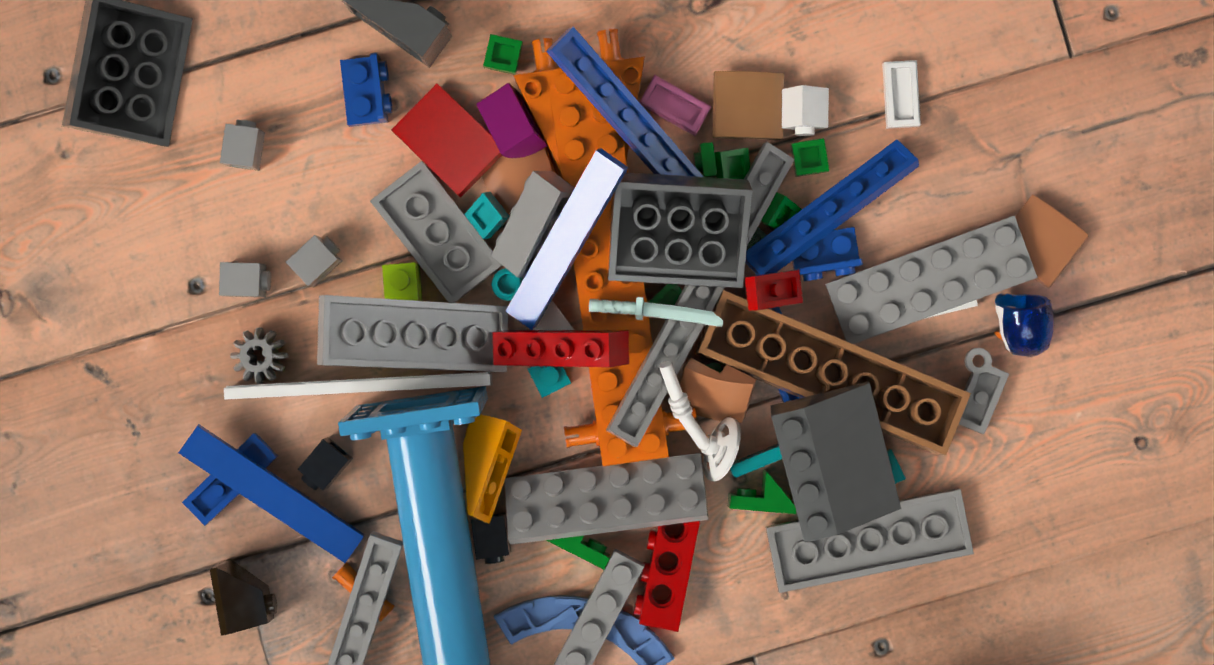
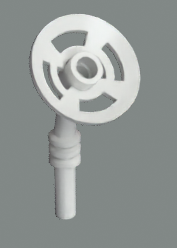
[659,361,741,482]

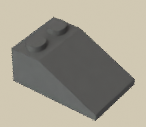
[342,0,452,68]

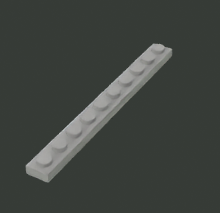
[606,142,795,447]

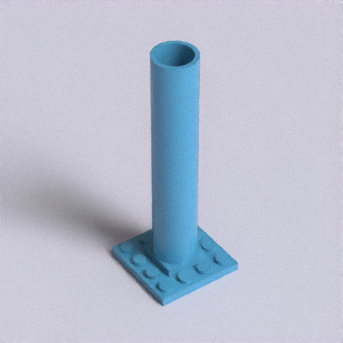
[338,386,490,665]

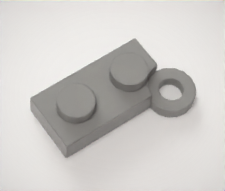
[959,348,1009,434]

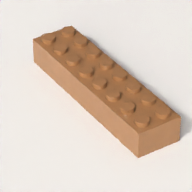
[695,290,971,455]

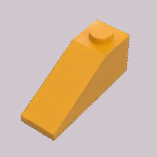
[463,414,522,524]

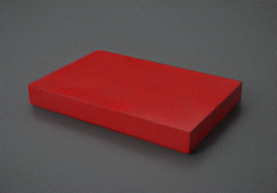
[391,83,502,198]

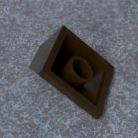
[210,559,277,636]

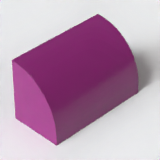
[476,83,548,158]

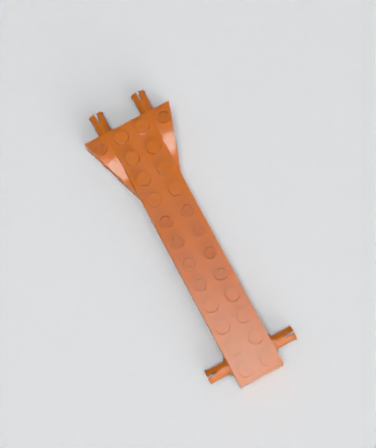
[513,29,697,466]

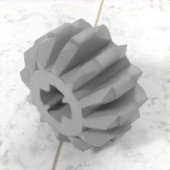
[230,328,288,384]

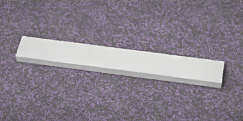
[224,372,493,400]

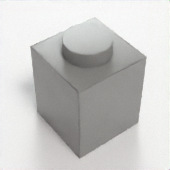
[220,120,265,171]
[286,235,342,288]
[219,262,271,298]

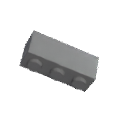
[491,171,575,278]

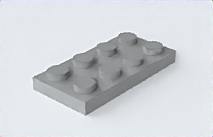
[370,161,503,303]

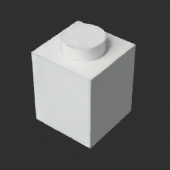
[782,85,829,136]

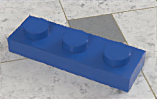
[182,433,278,526]

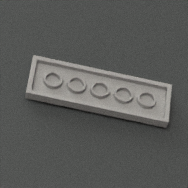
[825,216,1038,344]
[317,295,508,372]
[505,453,709,545]
[765,488,974,593]

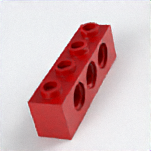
[492,330,629,367]
[634,521,700,632]

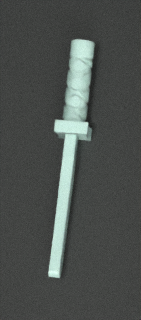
[589,297,723,327]

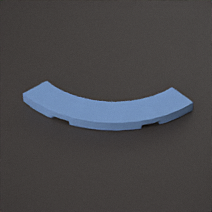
[494,595,675,665]

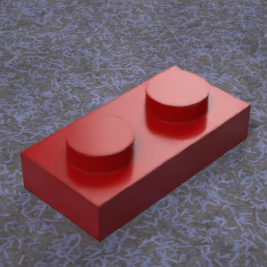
[745,270,803,311]

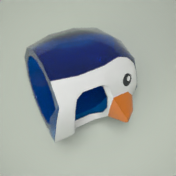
[994,293,1054,357]

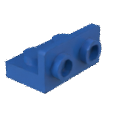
[340,53,392,127]
[792,227,863,281]

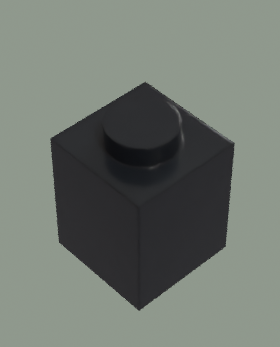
[297,437,353,491]
[471,513,511,564]

